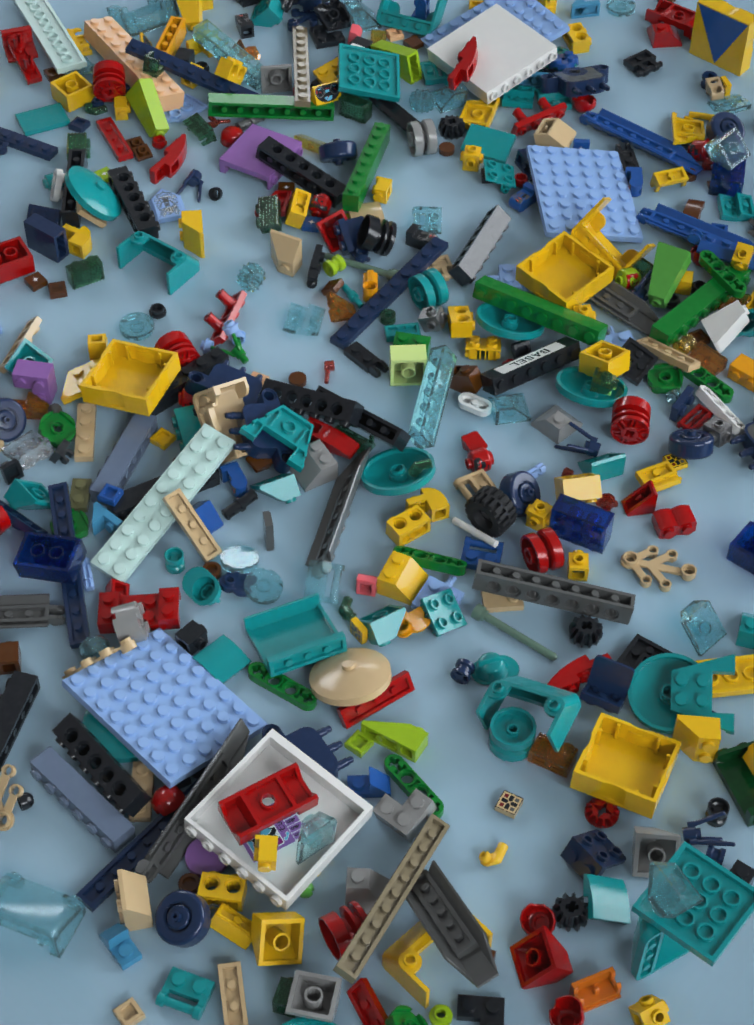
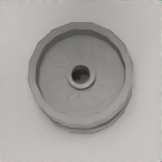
[407,119,438,157]

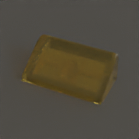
[294,134,325,154]

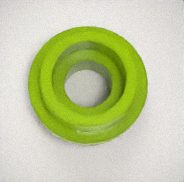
[429,1004,453,1025]

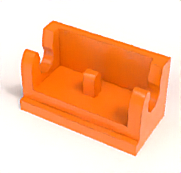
[569,966,622,1013]

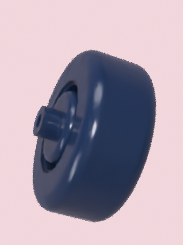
[706,111,745,151]
[318,139,358,166]
[0,398,27,442]
[668,429,714,460]
[499,471,541,517]
[155,890,211,948]

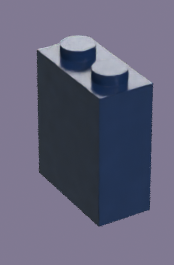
[23,213,69,263]

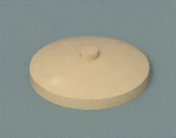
[309,648,392,707]

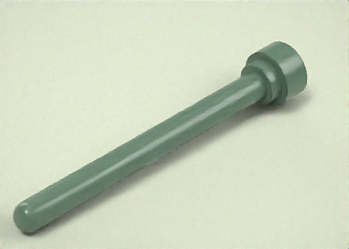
[324,253,399,280]
[471,603,557,661]

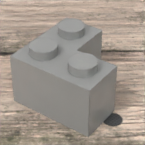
[373,788,437,843]

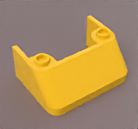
[571,197,655,279]
[382,915,493,1009]

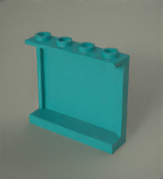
[243,593,347,678]

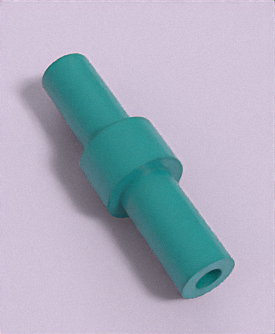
[341,284,364,309]

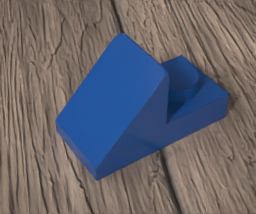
[347,767,391,798]

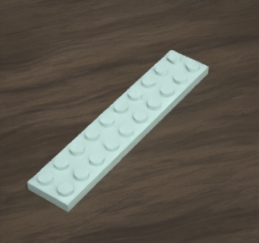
[13,0,87,74]
[90,423,236,582]

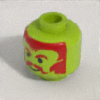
[615,267,641,290]

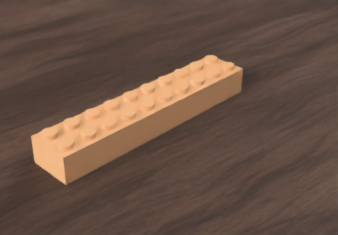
[84,16,185,112]

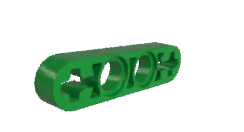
[698,250,747,299]
[676,366,734,403]
[393,546,467,576]
[248,662,317,711]
[384,754,444,818]

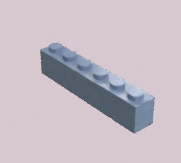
[89,413,158,506]
[30,746,136,853]

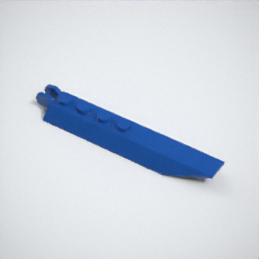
[579,108,703,176]
[636,203,754,246]
[687,229,754,270]

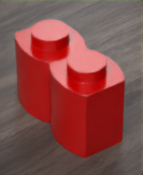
[651,505,697,539]

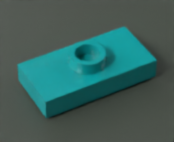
[384,322,421,342]

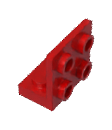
[0,25,38,63]

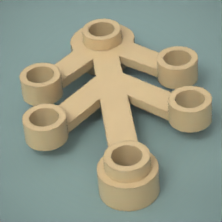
[620,545,697,592]
[62,637,138,679]
[0,764,24,831]

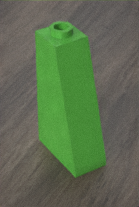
[648,242,691,309]

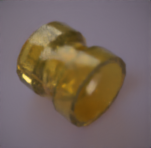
[672,334,697,355]

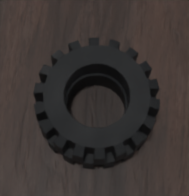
[465,485,517,538]

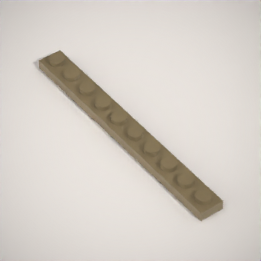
[292,26,311,108]
[333,813,450,984]

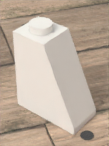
[701,300,750,354]

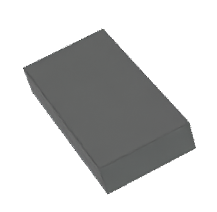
[263,511,274,551]

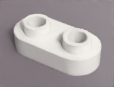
[50,168,65,202]
[458,392,492,417]

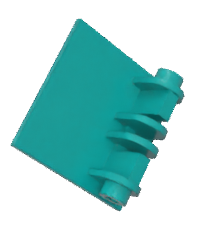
[483,159,516,194]
[420,588,467,637]

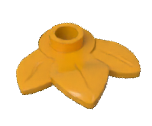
[397,607,431,638]

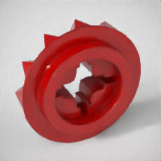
[584,798,620,828]

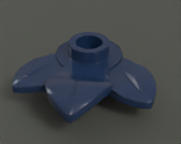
[219,567,258,597]

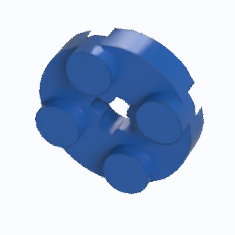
[548,51,579,70]

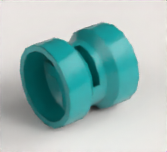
[164,547,185,574]

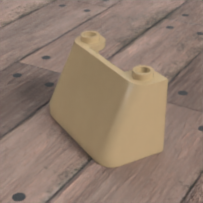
[193,377,249,464]

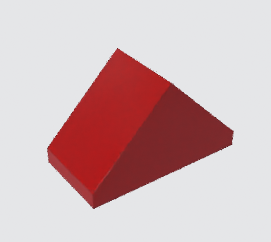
[621,480,658,517]

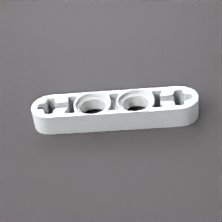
[695,385,745,436]

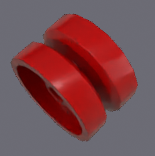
[520,527,565,574]

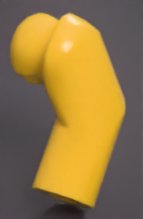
[479,842,508,867]

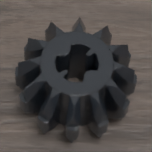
[438,115,465,140]
[569,614,603,649]
[552,892,588,932]

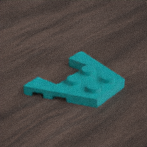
[239,405,314,473]
[670,654,735,735]

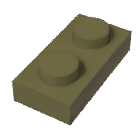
[70,478,92,513]

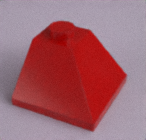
[647,23,682,48]
[316,209,348,254]
[510,926,573,990]

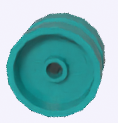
[408,268,449,311]
[488,707,537,762]

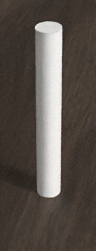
[452,517,499,548]

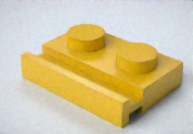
[635,460,682,492]

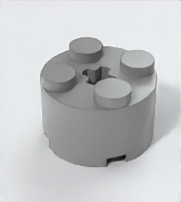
[111,601,150,643]

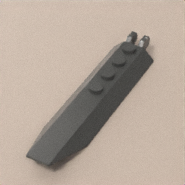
[589,281,659,336]
[305,447,371,579]
[0,593,65,629]
[134,718,250,884]
[406,860,499,988]

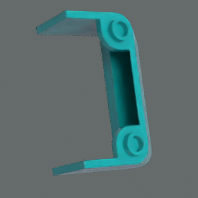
[376,0,448,37]
[116,231,200,295]
[476,675,581,752]
[631,916,690,981]

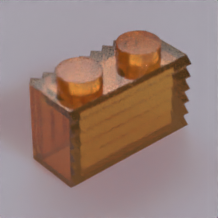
[528,732,578,778]

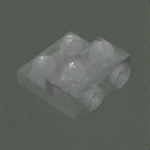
[0,430,54,471]

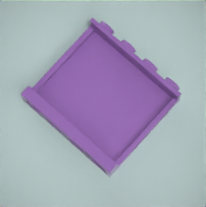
[219,124,303,190]

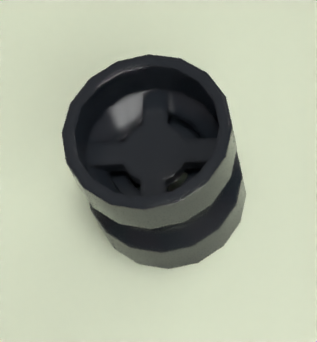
[705,797,730,827]

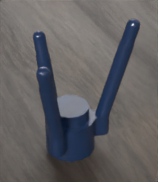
[176,169,204,202]
[631,269,652,301]
[554,422,601,457]
[682,811,736,847]

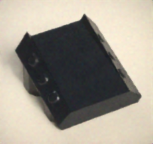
[313,0,351,31]

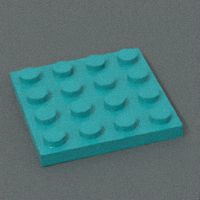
[338,43,400,103]
[631,841,754,967]

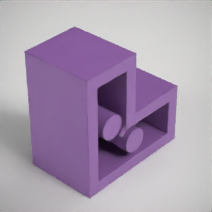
[11,359,58,404]

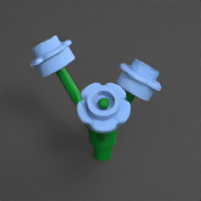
[200,320,249,364]

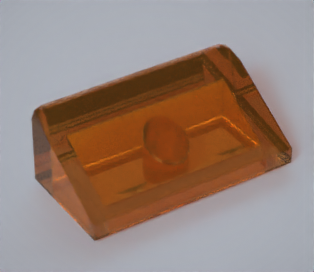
[688,341,728,376]

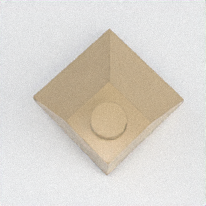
[270,229,302,277]

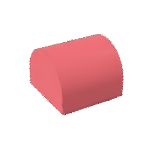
[347,24,363,45]
[356,573,378,597]

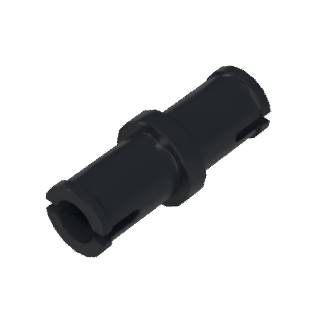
[221,489,258,520]

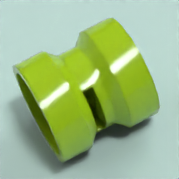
[322,254,346,277]

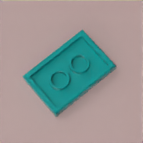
[15,103,70,136]
[460,123,516,164]

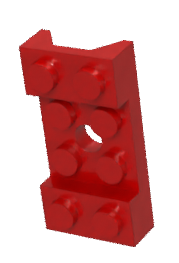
[645,0,696,40]
[97,587,181,634]
[218,762,319,846]

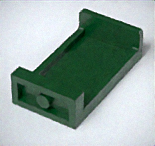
[713,741,754,827]

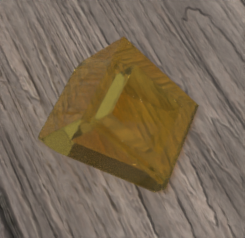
[371,30,387,44]

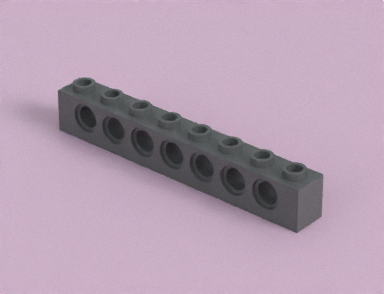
[472,559,636,625]

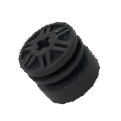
[357,214,397,256]

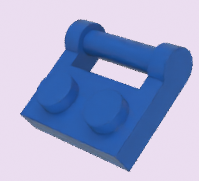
[461,536,504,570]

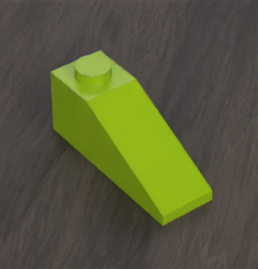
[361,720,429,763]

